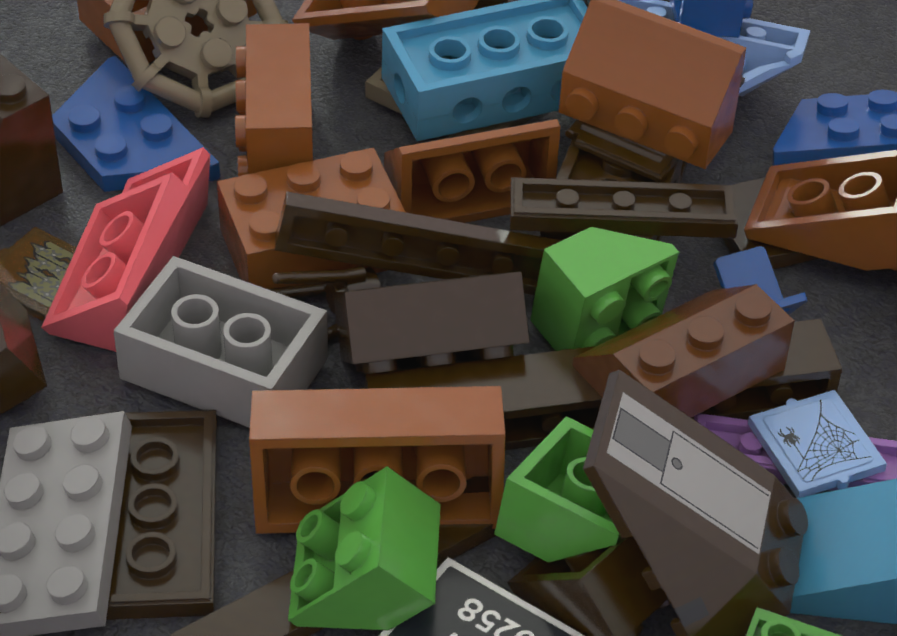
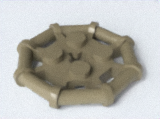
[103,0,289,118]

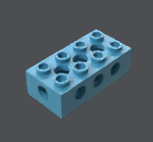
[382,0,588,141]

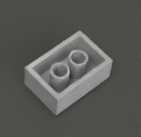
[114,256,328,428]

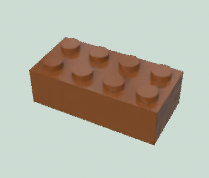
[249,386,505,534]

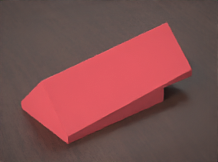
[41,147,210,352]

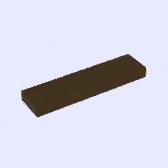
[510,177,738,238]

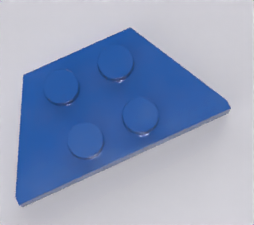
[52,56,220,192]
[772,89,897,166]

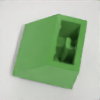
[530,227,679,351]
[288,466,441,630]

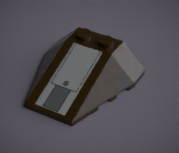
[583,370,808,636]

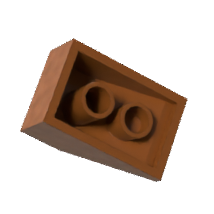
[744,150,897,271]

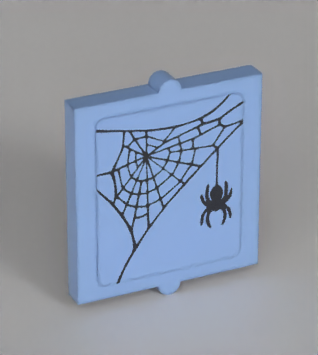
[748,390,887,498]

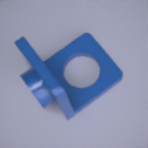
[713,246,808,315]

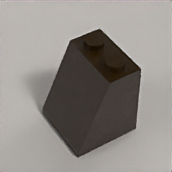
[0,54,63,227]

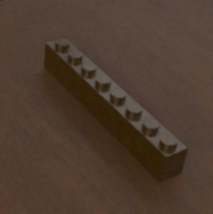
[365,319,842,450]

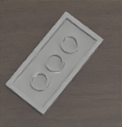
[0,411,132,636]

